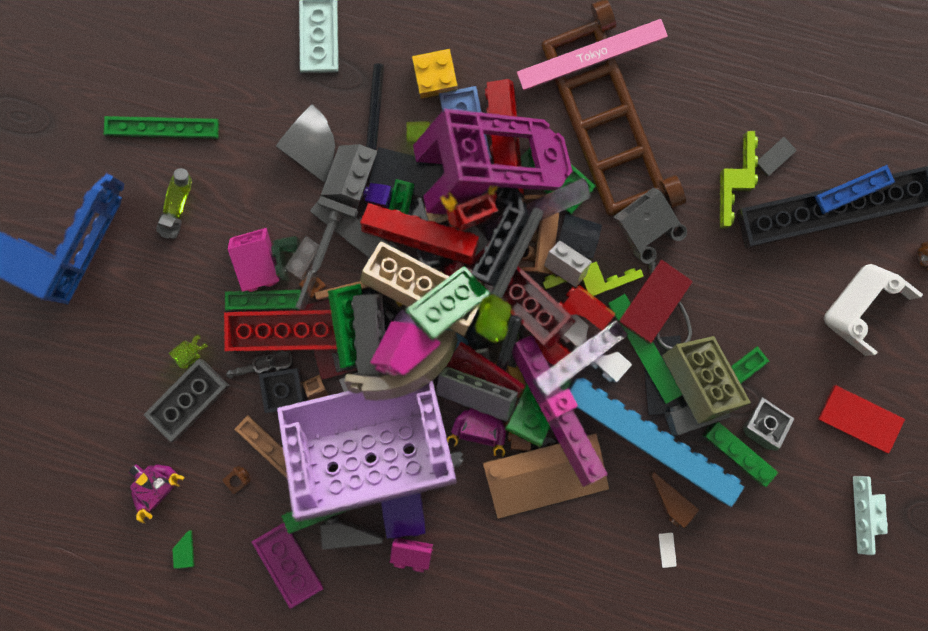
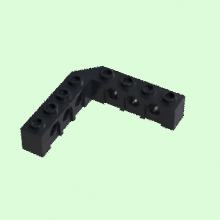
[444,173,530,287]

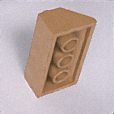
[518,194,561,275]

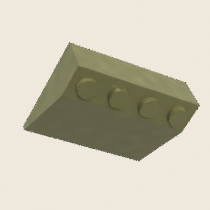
[662,336,751,424]

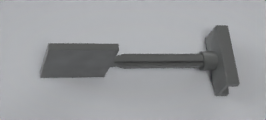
[296,196,359,310]

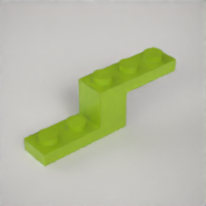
[720,131,758,228]
[542,260,644,296]

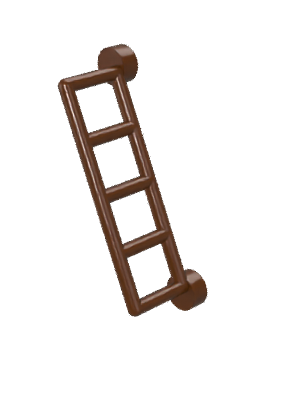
[541,0,686,216]

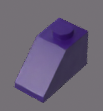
[363,183,393,209]

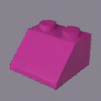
[390,538,433,572]

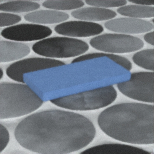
[439,86,491,161]

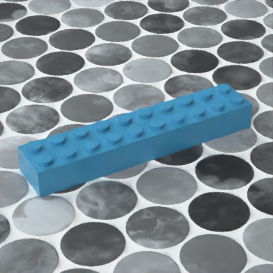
[568,378,744,507]

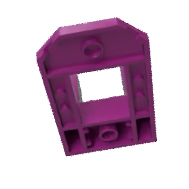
[413,109,572,215]

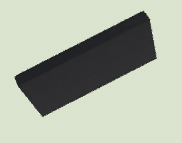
[369,147,445,198]
[644,335,687,415]

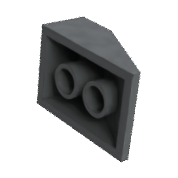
[320,517,384,549]

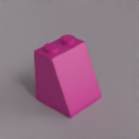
[228,228,280,292]
[370,321,440,376]

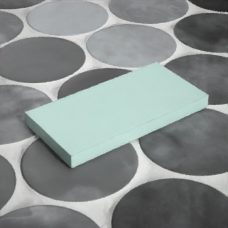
[299,0,339,73]

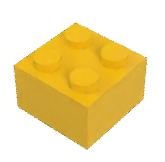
[412,49,457,99]

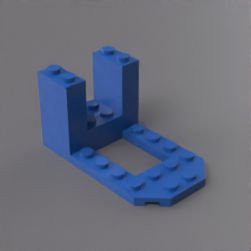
[0,174,125,304]

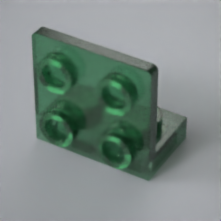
[271,236,302,282]

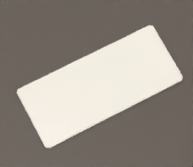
[659,533,677,568]

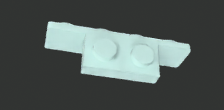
[853,476,888,555]

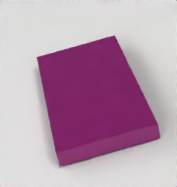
[252,523,324,609]

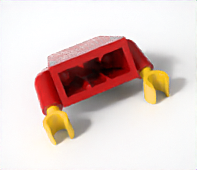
[441,186,498,231]

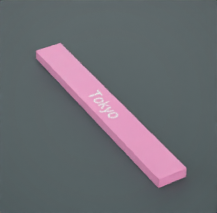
[517,19,668,91]

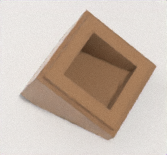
[302,375,329,400]

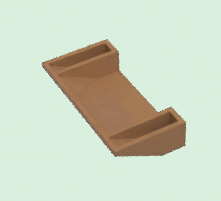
[483,433,609,518]

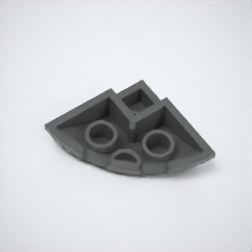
[276,105,335,183]

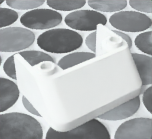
[824,264,923,356]

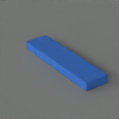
[815,165,895,214]

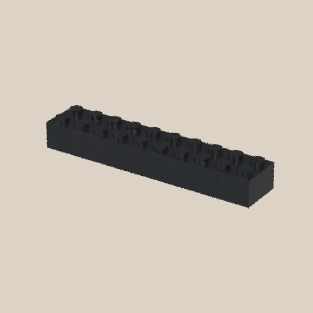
[736,166,928,249]

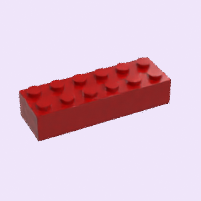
[224,310,337,351]

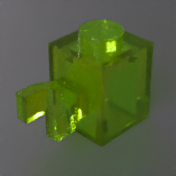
[406,121,430,142]
[169,335,208,369]

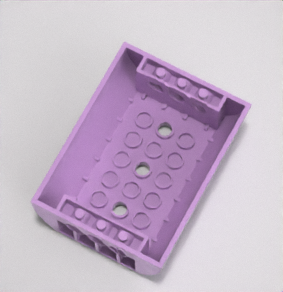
[277,380,456,521]

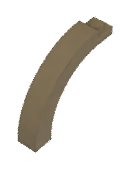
[345,330,458,400]

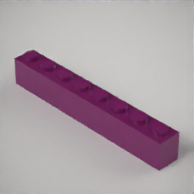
[512,335,607,487]

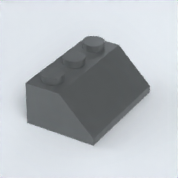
[321,144,377,209]

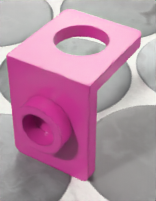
[540,389,578,422]

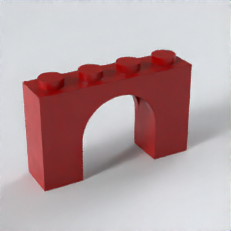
[533,285,615,375]

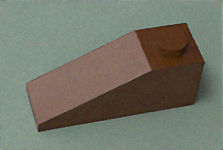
[649,471,699,528]

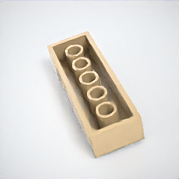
[360,241,481,336]

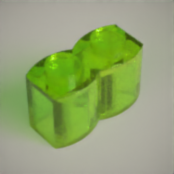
[476,294,511,342]

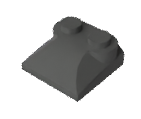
[743,397,794,451]

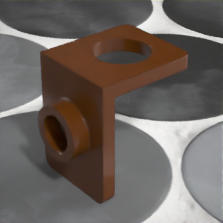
[222,466,251,494]

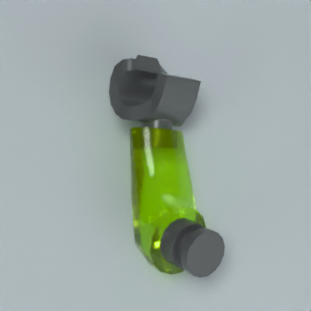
[156,168,192,239]

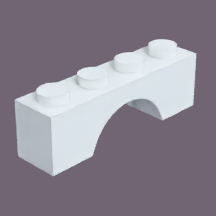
[561,315,632,382]

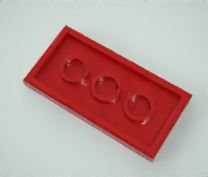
[817,385,905,454]

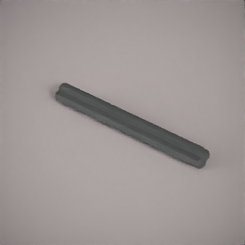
[492,208,544,298]

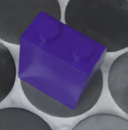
[381,492,425,539]

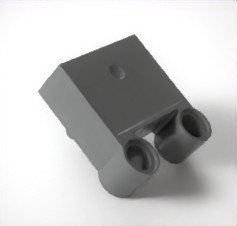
[613,188,687,264]

